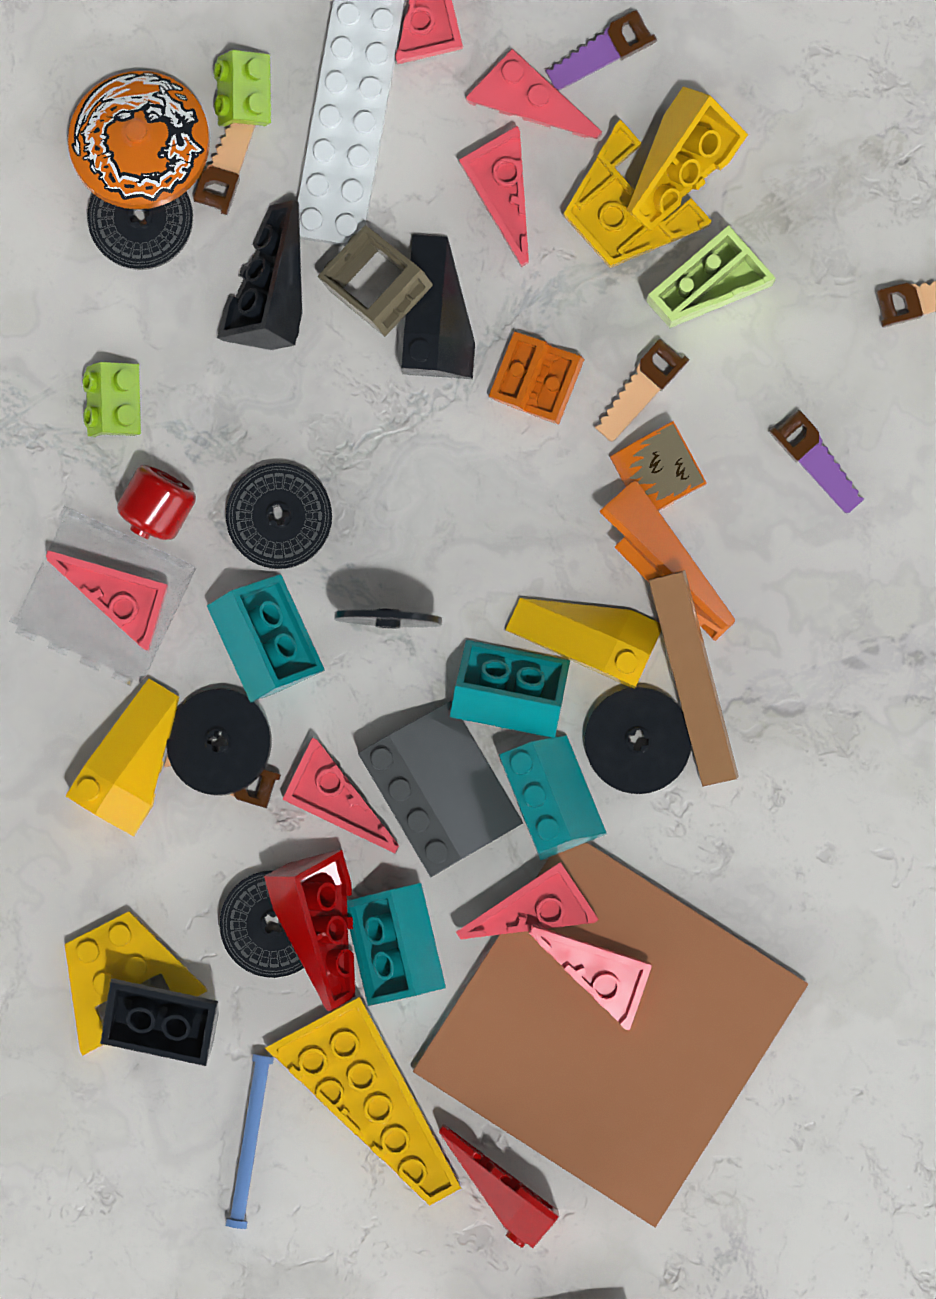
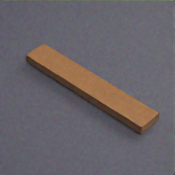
[649,571,739,787]

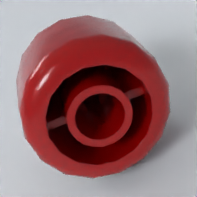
[117,465,196,540]

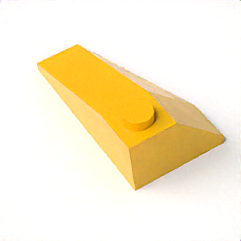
[627,86,748,231]
[505,598,662,689]
[66,678,179,836]

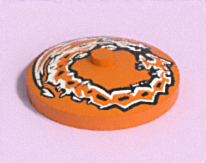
[68,71,210,209]

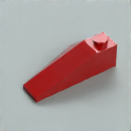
[264,850,355,1011]
[438,1124,559,1248]

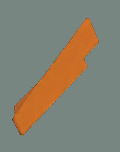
[599,481,735,641]

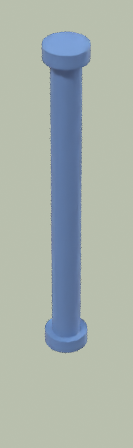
[225,1054,274,1229]

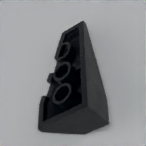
[217,200,302,350]
[401,234,475,379]

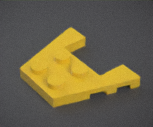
[563,120,712,268]
[65,911,208,1056]

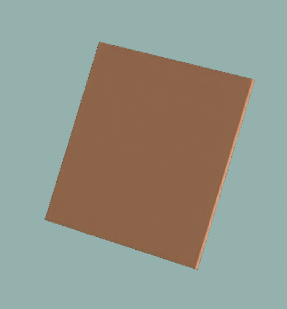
[413,842,808,1228]

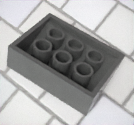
[358,701,523,878]

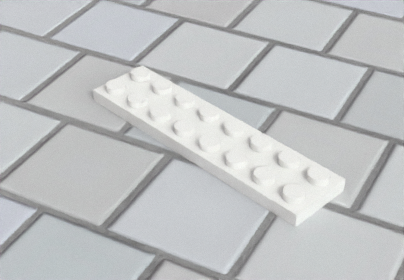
[298,0,406,246]

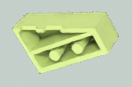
[647,225,776,328]

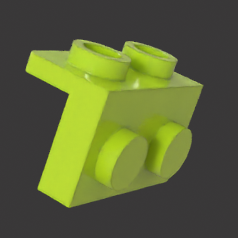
[214,50,271,127]
[83,362,141,437]

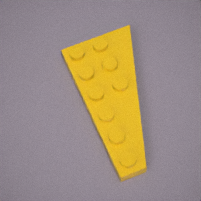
[265,997,462,1206]

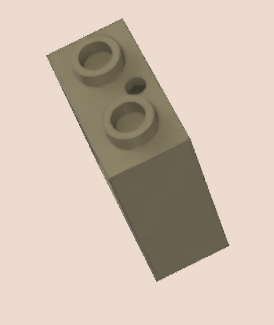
[318,225,433,337]

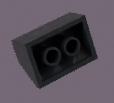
[100,978,219,1066]

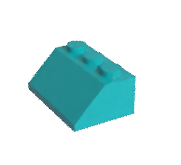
[207,574,325,703]
[450,640,570,738]
[499,735,607,861]
[347,883,446,1006]

